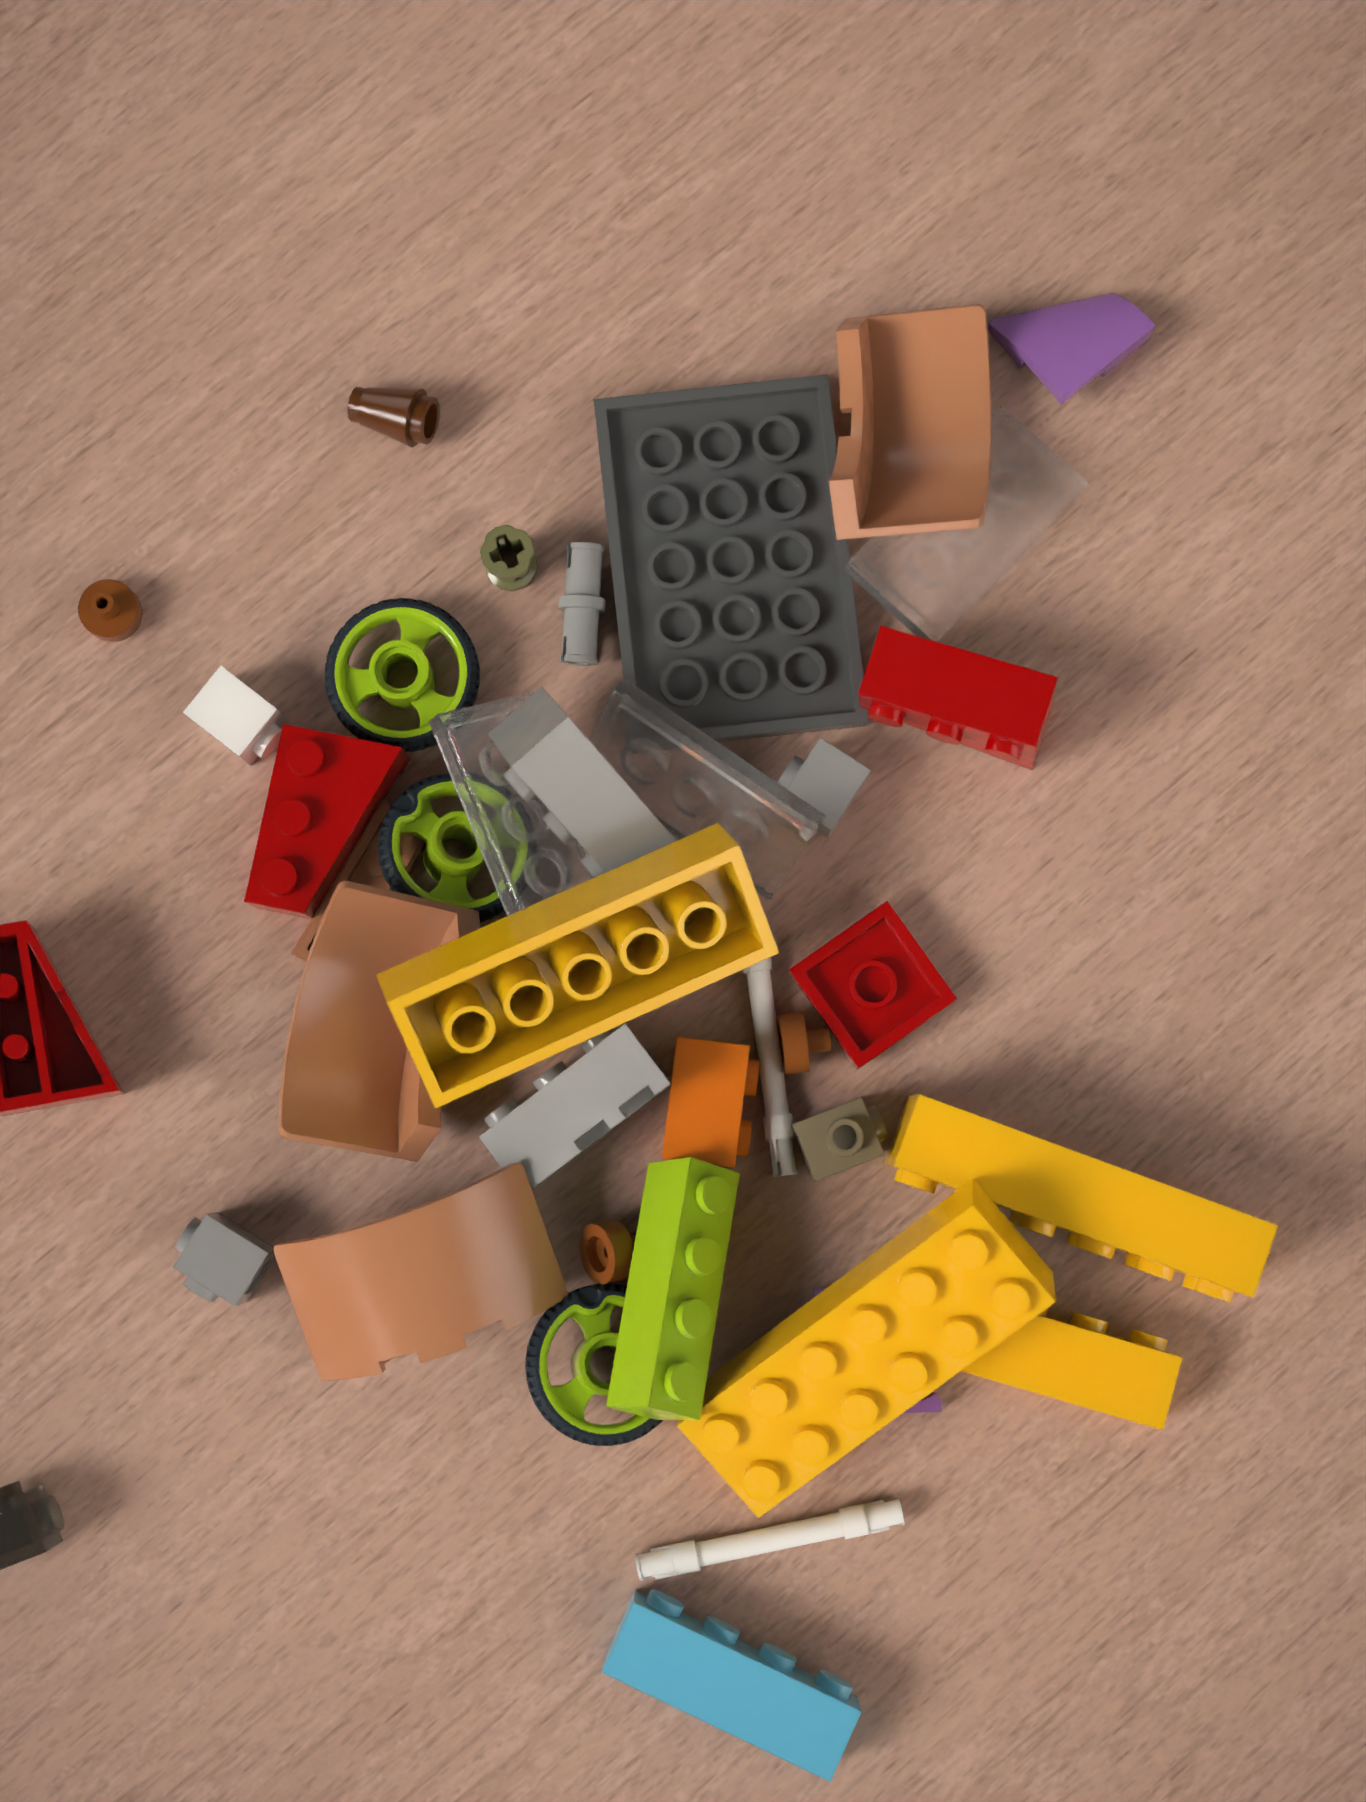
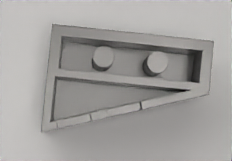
[479,1024,671,1190]

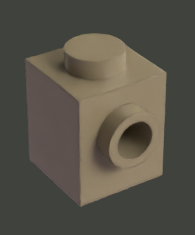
[792,1097,889,1182]

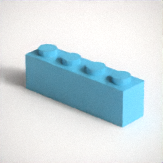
[602,1589,862,1782]

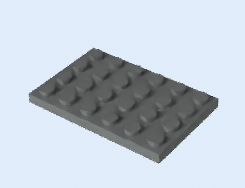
[594,374,869,751]

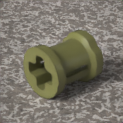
[480,525,538,591]

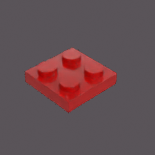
[788,901,957,1069]

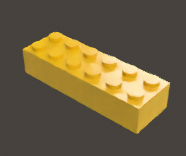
[376,823,779,1109]
[884,1094,1278,1303]
[677,1179,1056,1518]

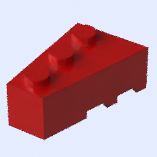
[858,625,1058,770]
[244,724,410,919]
[0,920,125,1116]

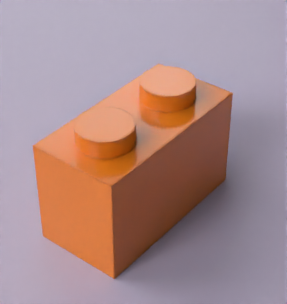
[662,1037,760,1168]

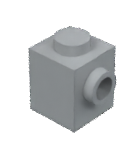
[776,737,871,838]
[173,1212,275,1306]

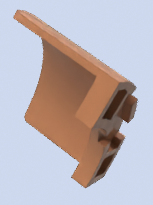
[829,304,992,540]
[278,881,480,1162]
[273,1163,568,1381]

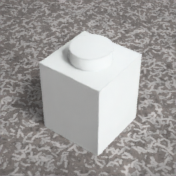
[183,666,287,766]

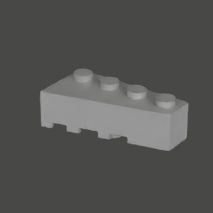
[488,686,677,877]

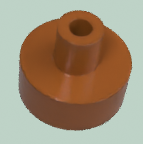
[78,579,143,642]
[778,1012,831,1075]
[579,1219,636,1284]

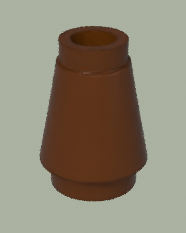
[347,386,440,447]

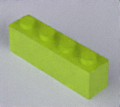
[606,1157,740,1420]

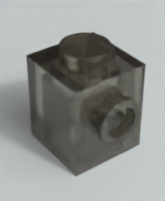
[0,1480,64,1570]

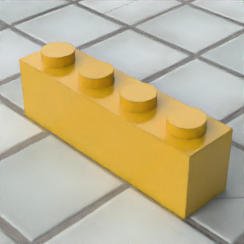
[962,1307,1183,1430]

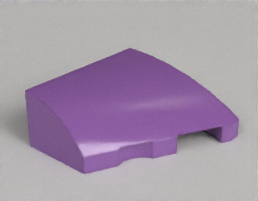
[988,293,1156,406]

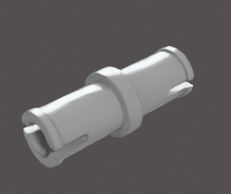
[558,542,606,666]

